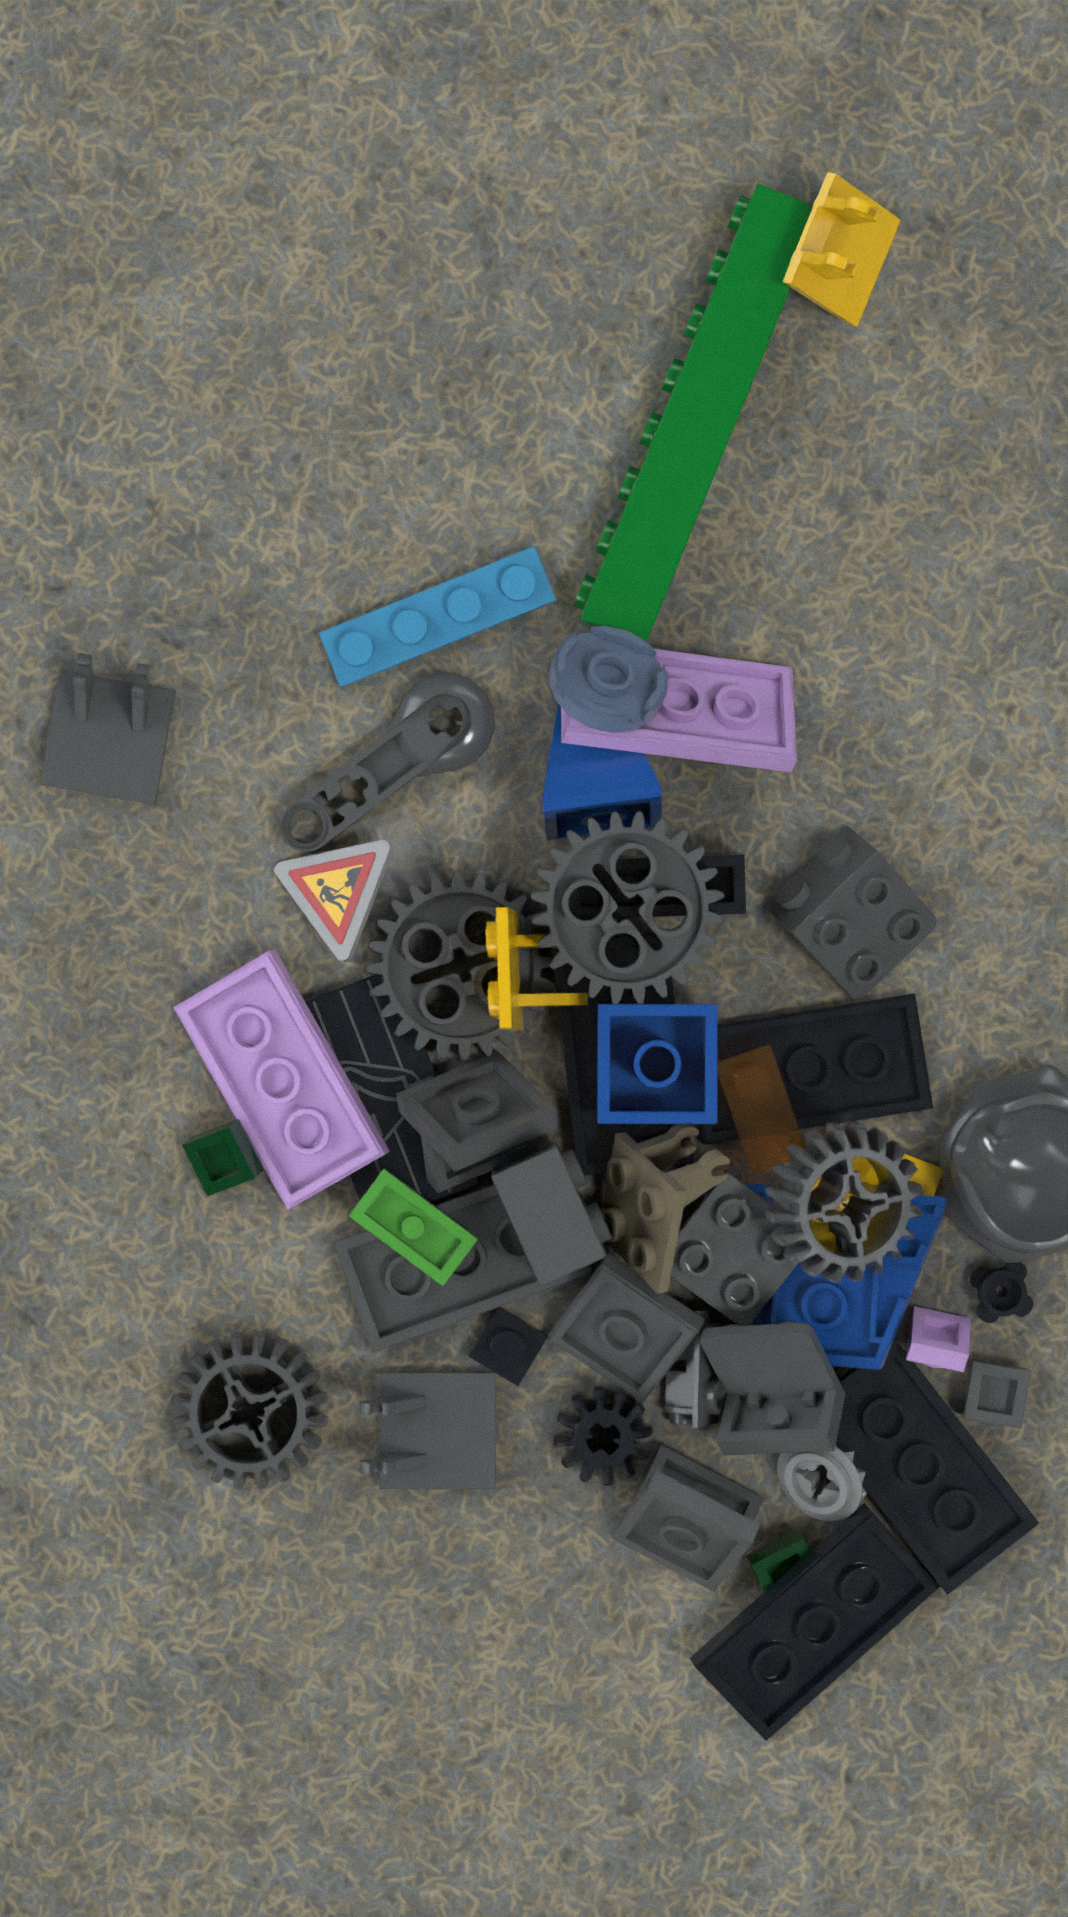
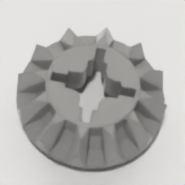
[777,1445,867,1521]

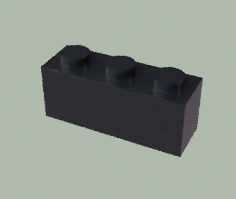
[568,852,746,918]

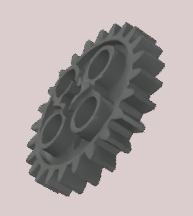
[531,811,724,1004]
[365,871,554,1060]

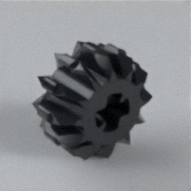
[554,1385,653,1486]

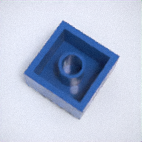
[597,1003,717,1124]

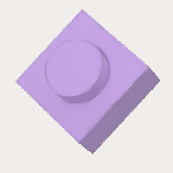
[906,1306,971,1372]

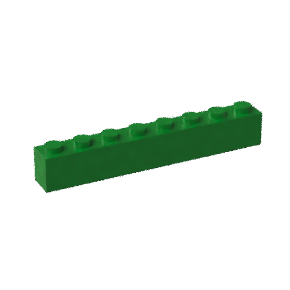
[573,183,813,641]

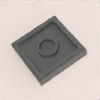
[547,1254,705,1404]

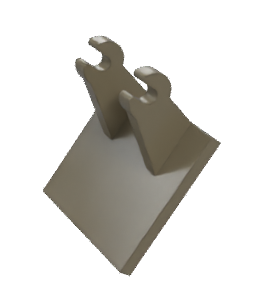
[601,1124,730,1294]

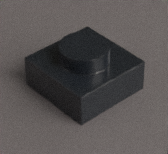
[468,1307,548,1386]

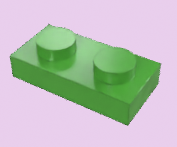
[349,1168,478,1286]

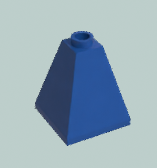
[542,704,662,840]

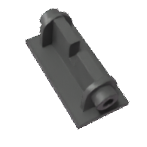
[664,1306,727,1428]

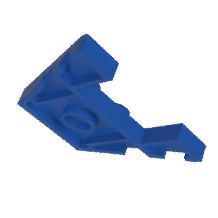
[743,1182,948,1370]

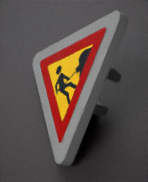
[274,840,394,962]

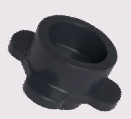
[970,1262,1033,1323]

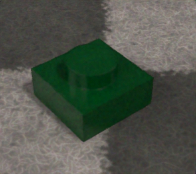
[182,1119,264,1196]
[746,1529,810,1593]

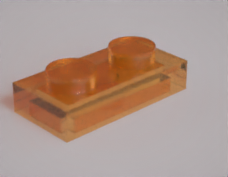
[717,1044,805,1174]

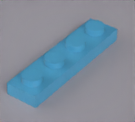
[319,546,556,688]

